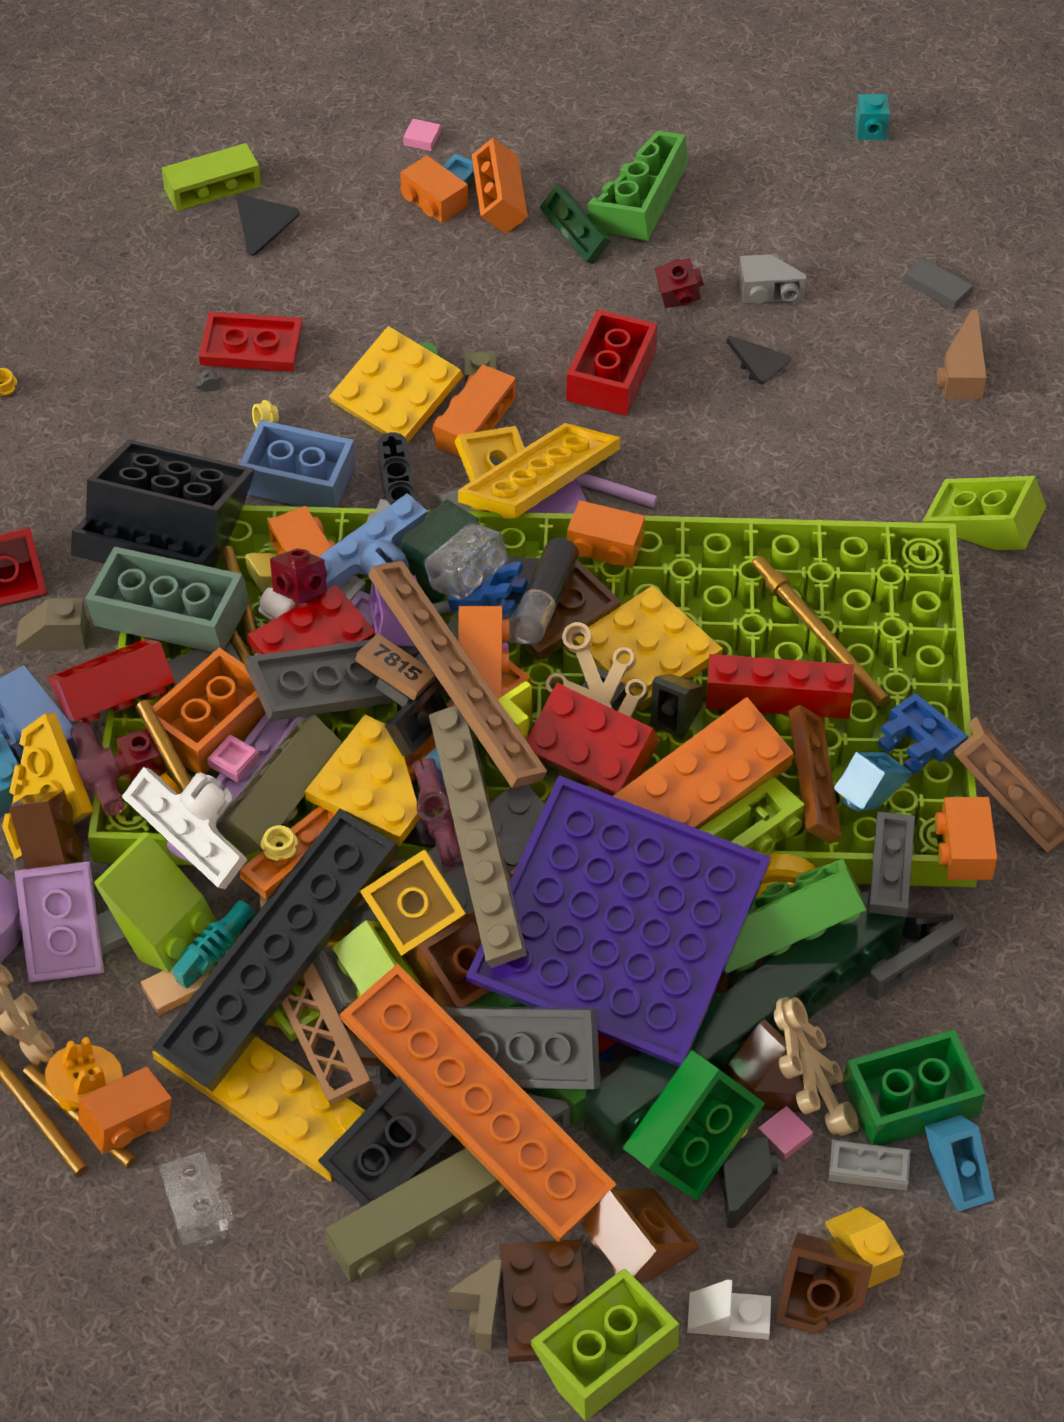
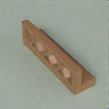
[954,716,1064,853]
[281,963,378,1106]

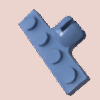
[319,493,430,589]

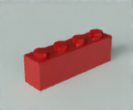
[705,654,854,719]

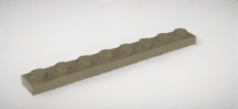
[429,705,527,968]

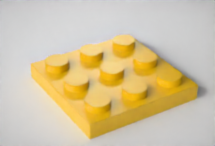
[329,326,463,444]
[573,585,723,711]

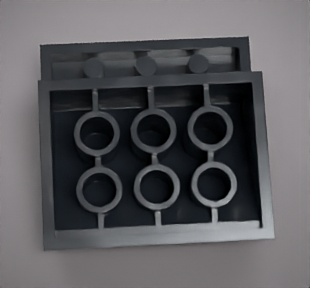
[71,439,254,568]

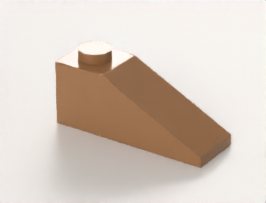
[937,309,987,399]

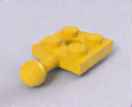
[454,426,525,482]

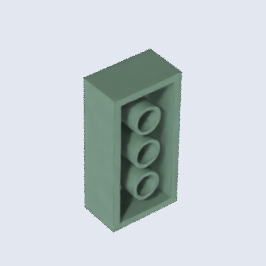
[85,547,250,652]

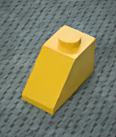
[825,1206,904,1288]

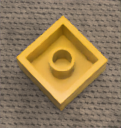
[360,849,468,956]

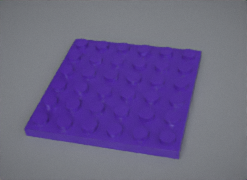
[466,776,771,1067]

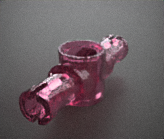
[70,723,125,816]
[412,758,463,867]

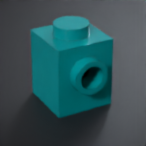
[855,93,890,140]

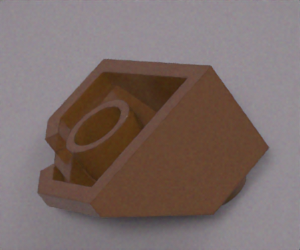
[727,1019,804,1113]
[775,1232,873,1334]

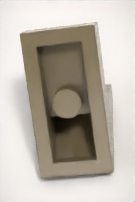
[448,1259,502,1351]

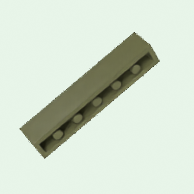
[324,1148,512,1282]

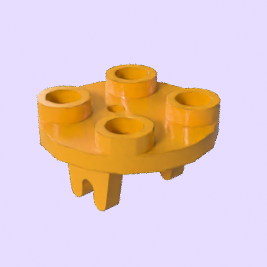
[45,1037,123,1111]

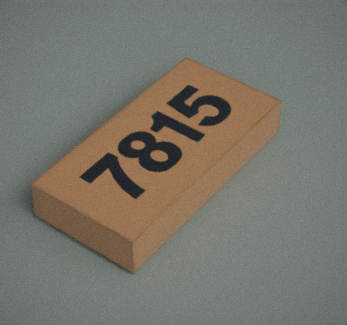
[355,633,436,700]

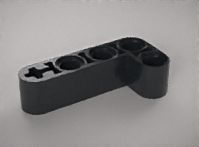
[374,432,417,509]

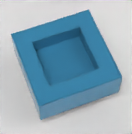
[443,154,475,186]

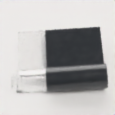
[448,537,579,644]

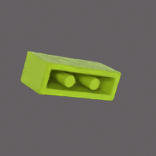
[161,143,261,212]

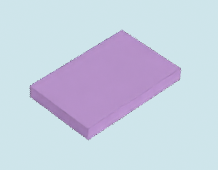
[14,861,105,983]

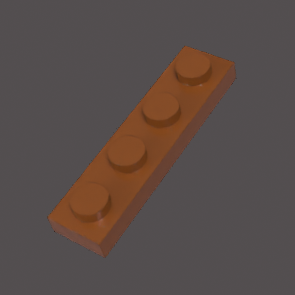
[789,704,842,844]

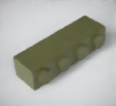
[216,714,343,856]

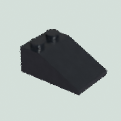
[318,1076,454,1206]

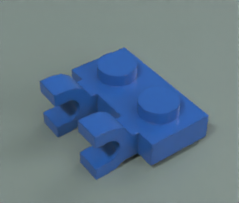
[448,557,528,615]
[877,693,968,776]

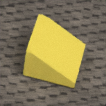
[245,553,279,593]

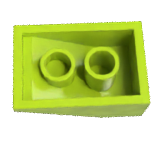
[922,476,1047,551]
[94,832,217,973]

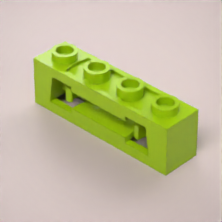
[699,777,804,855]

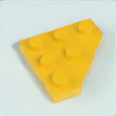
[2,713,94,860]
[305,715,420,846]

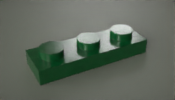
[539,183,612,264]

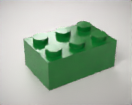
[843,1029,986,1146]
[623,1050,765,1201]

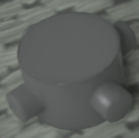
[196,370,223,392]

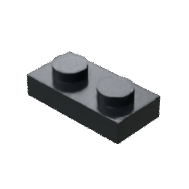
[385,684,448,756]

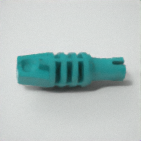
[172,900,255,988]

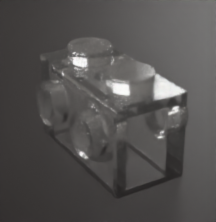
[424,522,509,600]
[159,1151,234,1251]

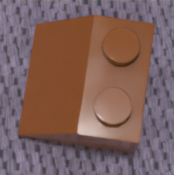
[404,911,490,1007]
[581,1188,700,1283]

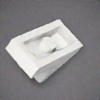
[687,1280,771,1340]

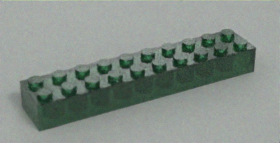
[584,889,906,1162]

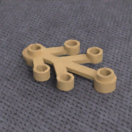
[546,622,648,717]
[0,964,55,1066]
[774,997,859,1136]

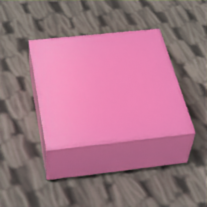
[403,119,441,151]
[207,734,260,783]
[757,1106,813,1161]

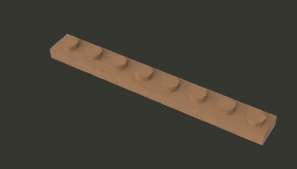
[368,561,547,788]

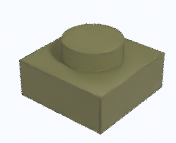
[464,351,497,383]

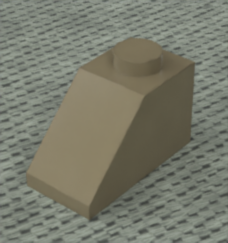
[16,598,88,650]

